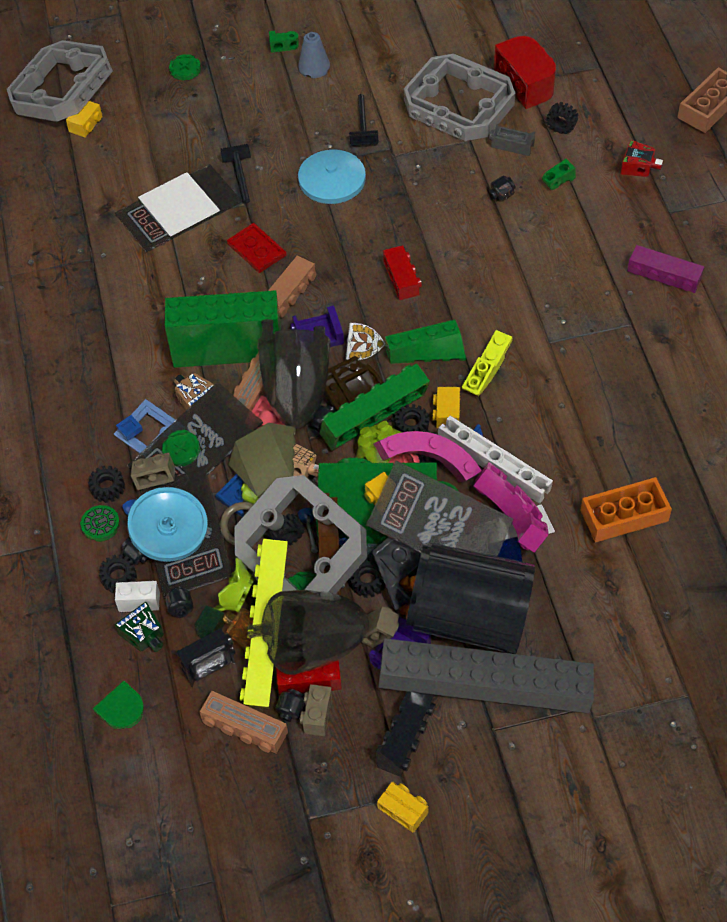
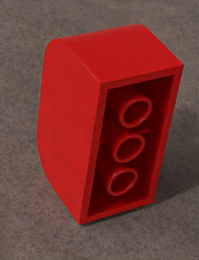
[494,36,556,109]

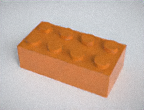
[580,477,672,543]

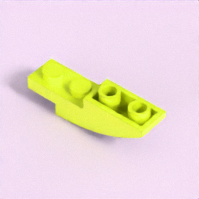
[462,330,513,396]

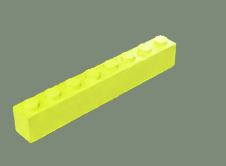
[240,539,288,709]

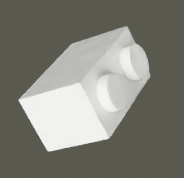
[115,581,160,612]

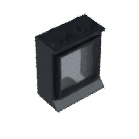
[177,628,236,688]

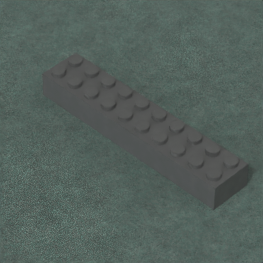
[378,638,594,713]

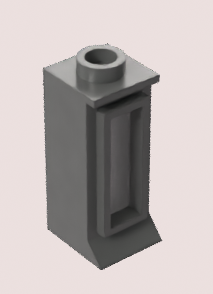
[489,124,535,156]

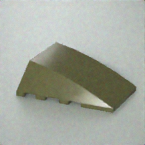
[228,423,296,498]

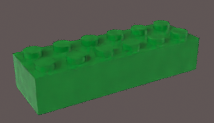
[320,363,430,451]

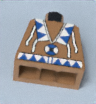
[174,373,219,418]

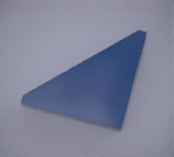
[215,474,244,517]

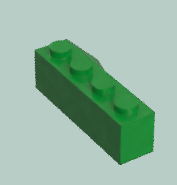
[385,319,466,364]

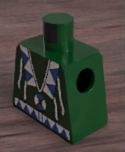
[115,601,164,652]

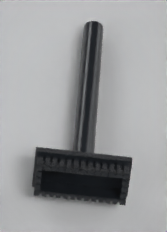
[349,94,379,146]
[221,144,251,203]

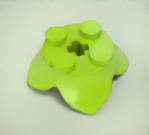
[355,421,402,463]
[212,558,255,613]

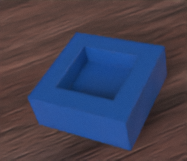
[116,415,143,440]

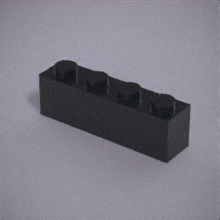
[376,691,436,777]

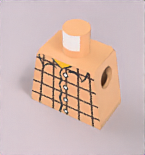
[292,443,319,477]

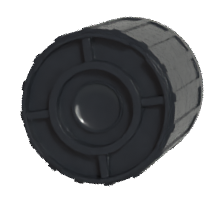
[405,543,535,654]

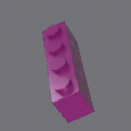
[627,245,705,293]

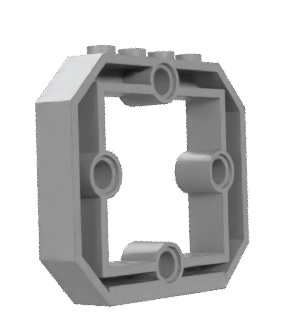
[7,40,113,121]
[404,54,515,141]
[235,475,367,610]

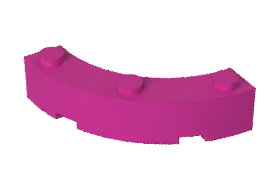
[373,431,482,483]
[474,462,549,553]

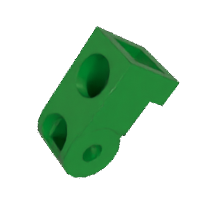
[269,31,299,53]
[542,159,576,190]

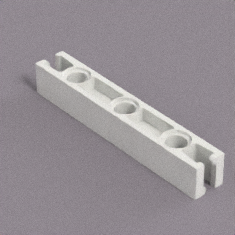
[438,416,553,504]

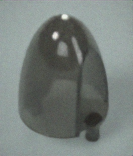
[257,319,331,429]
[247,590,369,675]

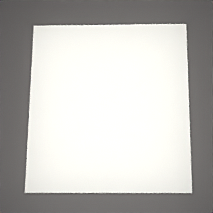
[138,172,220,237]

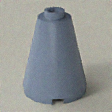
[298,32,330,78]

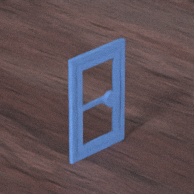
[114,399,202,457]

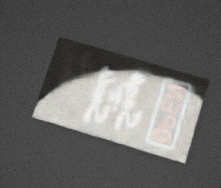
[115,164,242,253]
[127,382,263,493]
[366,461,513,557]
[140,467,233,599]

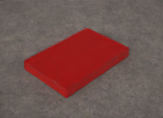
[227,223,287,274]

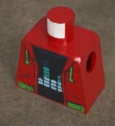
[621,140,663,177]

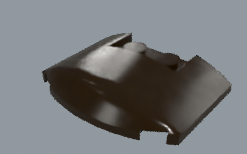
[316,356,392,425]

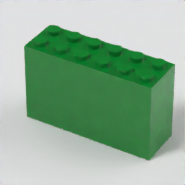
[165,290,283,368]
[316,463,437,545]

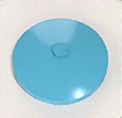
[298,150,366,204]
[128,487,207,562]

